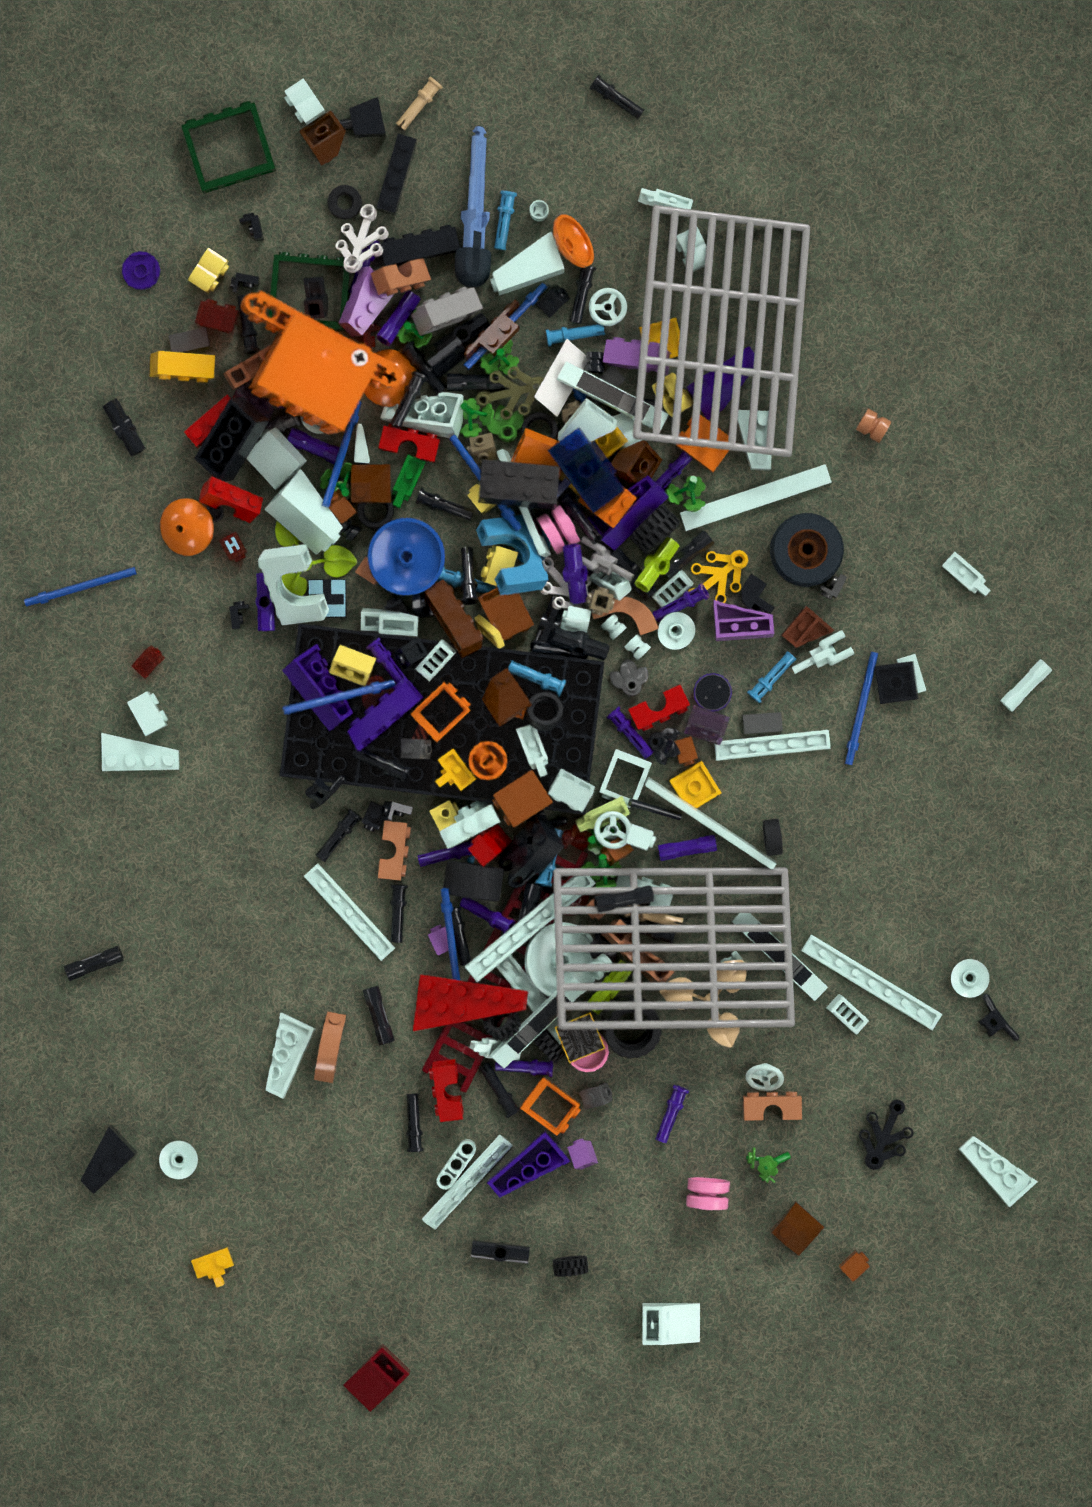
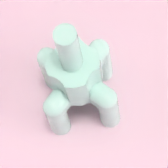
[792,630,854,674]

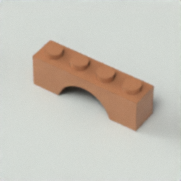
[601,919,674,982]

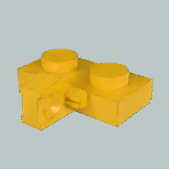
[435,749,476,791]
[191,1247,234,1287]

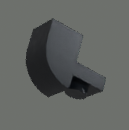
[303,276,328,319]
[741,574,775,614]

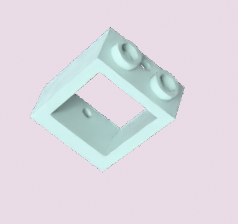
[599,749,652,808]

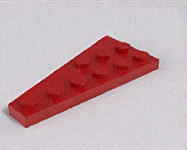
[413,974,528,1031]

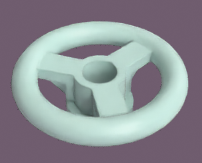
[589,288,627,326]
[594,811,631,849]
[746,1063,784,1091]

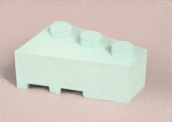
[737,410,771,470]

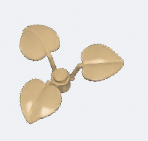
[660,960,746,1047]

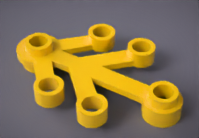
[688,550,748,603]

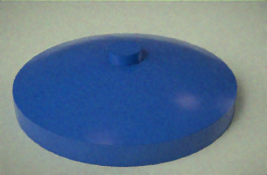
[367,518,445,595]

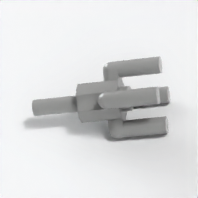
[581,536,634,581]

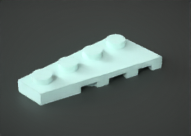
[101,733,179,771]
[266,1013,316,1099]
[958,1136,1038,1207]

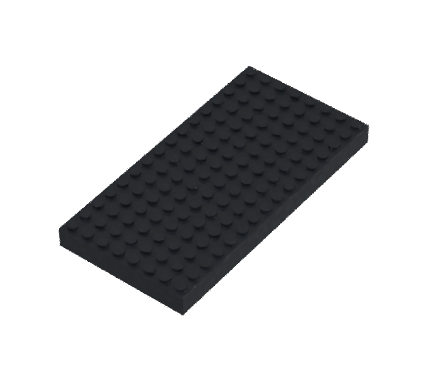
[280,623,605,815]

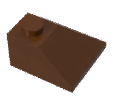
[299,111,346,166]
[609,440,662,486]
[351,464,391,504]
[482,668,532,726]
[770,1202,824,1256]

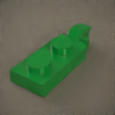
[392,454,426,509]

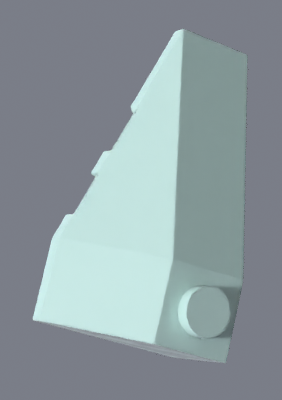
[380,392,463,438]

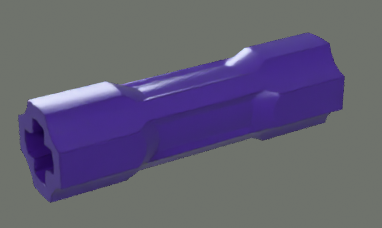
[376,291,421,346]
[287,428,340,464]
[658,835,717,861]

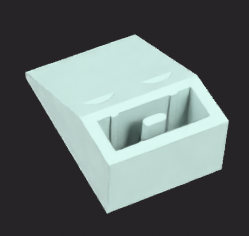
[642,1303,700,1345]

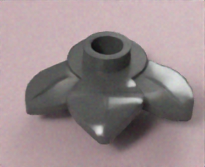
[610,659,648,696]

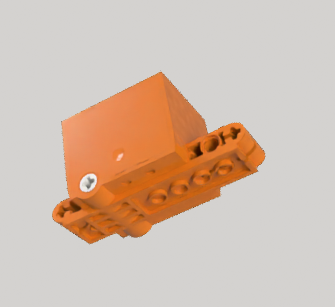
[240,291,400,435]

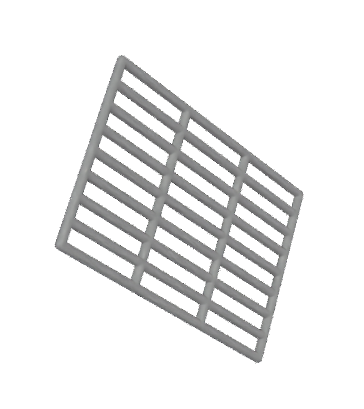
[633,205,810,457]
[553,867,795,1030]

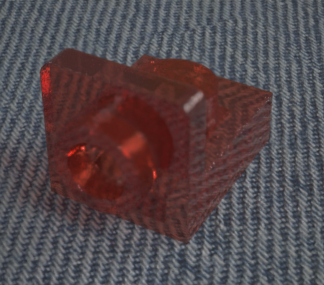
[362,324,381,351]
[131,645,165,679]
[562,824,592,851]

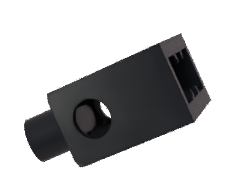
[340,97,386,138]

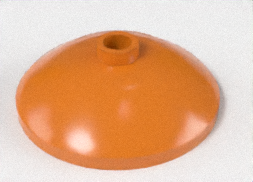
[553,214,594,268]
[364,349,416,407]
[160,498,214,556]

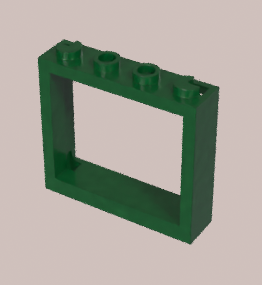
[181,101,276,194]
[268,252,351,332]

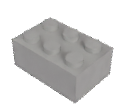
[411,287,483,336]

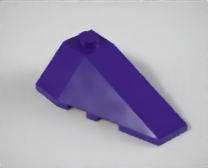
[686,346,754,420]

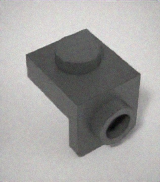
[400,738,432,759]
[579,1083,613,1110]

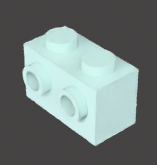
[127,691,168,736]
[548,769,595,812]

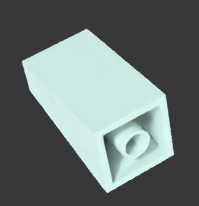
[490,232,564,296]
[265,469,343,555]

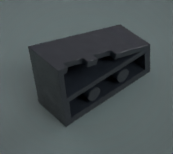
[80,1125,137,1194]

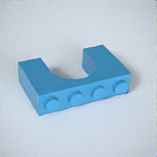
[476,515,548,595]

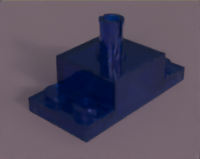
[548,427,625,513]

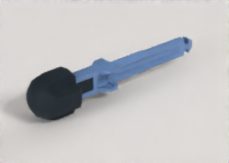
[455,126,491,288]

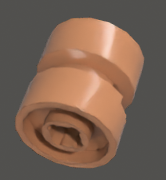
[856,408,891,443]

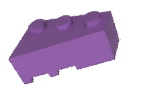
[339,266,393,336]
[603,337,671,376]
[713,600,774,641]

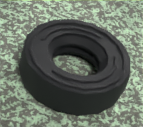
[327,185,362,220]

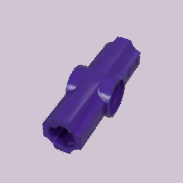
[563,544,588,604]
[255,573,275,631]

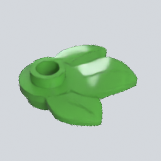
[487,405,524,442]

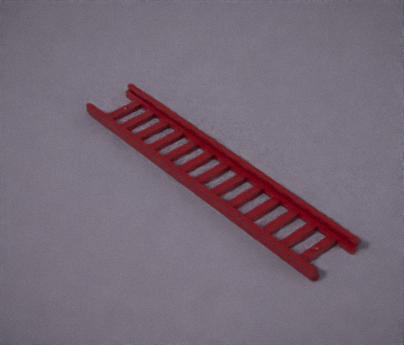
[422,851,588,1093]

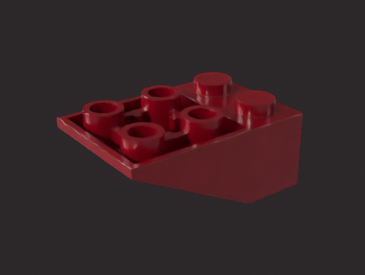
[343,1344,410,1412]

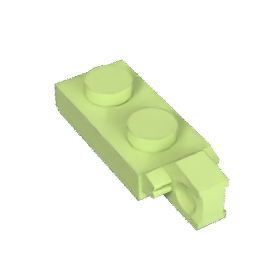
[575,796,630,832]

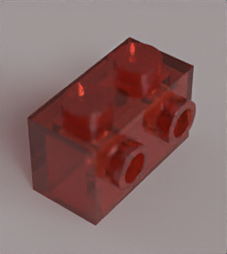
[195,299,240,335]

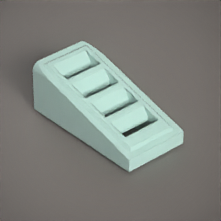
[354,424,370,464]
[652,569,694,608]
[589,572,631,601]
[415,639,456,682]
[826,994,869,1035]

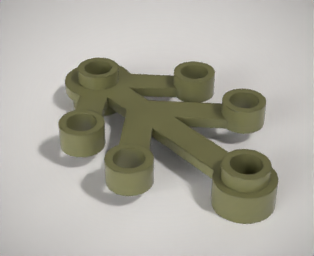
[476,366,544,420]

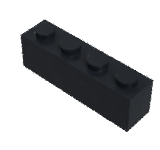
[376,134,417,216]
[380,225,460,266]

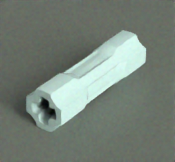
[1000,659,1052,712]

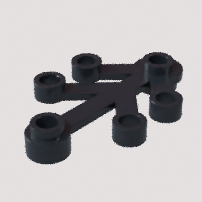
[859,1099,914,1170]

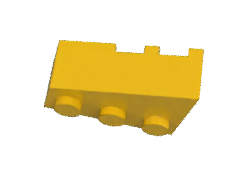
[150,351,215,383]

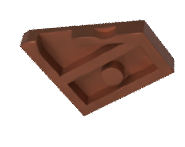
[781,606,834,648]

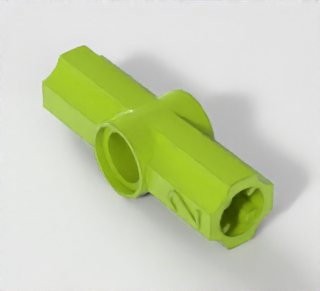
[634,537,680,592]
[587,960,632,1015]

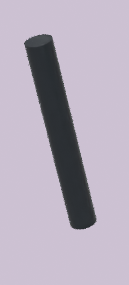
[628,798,682,820]

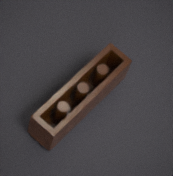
[423,579,483,658]

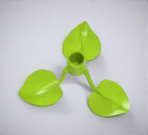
[275,521,357,596]

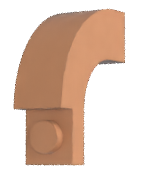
[591,597,659,636]
[314,1012,346,1083]

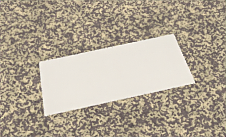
[534,339,588,416]

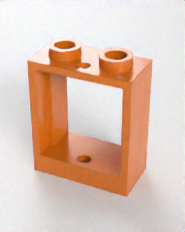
[411,682,471,742]
[520,1076,581,1136]

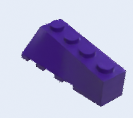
[587,476,669,550]
[282,644,353,731]
[348,680,423,751]
[487,1130,571,1197]

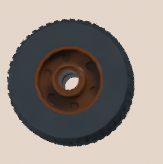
[770,513,844,587]

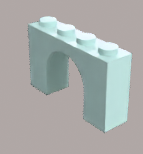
[258,544,329,625]

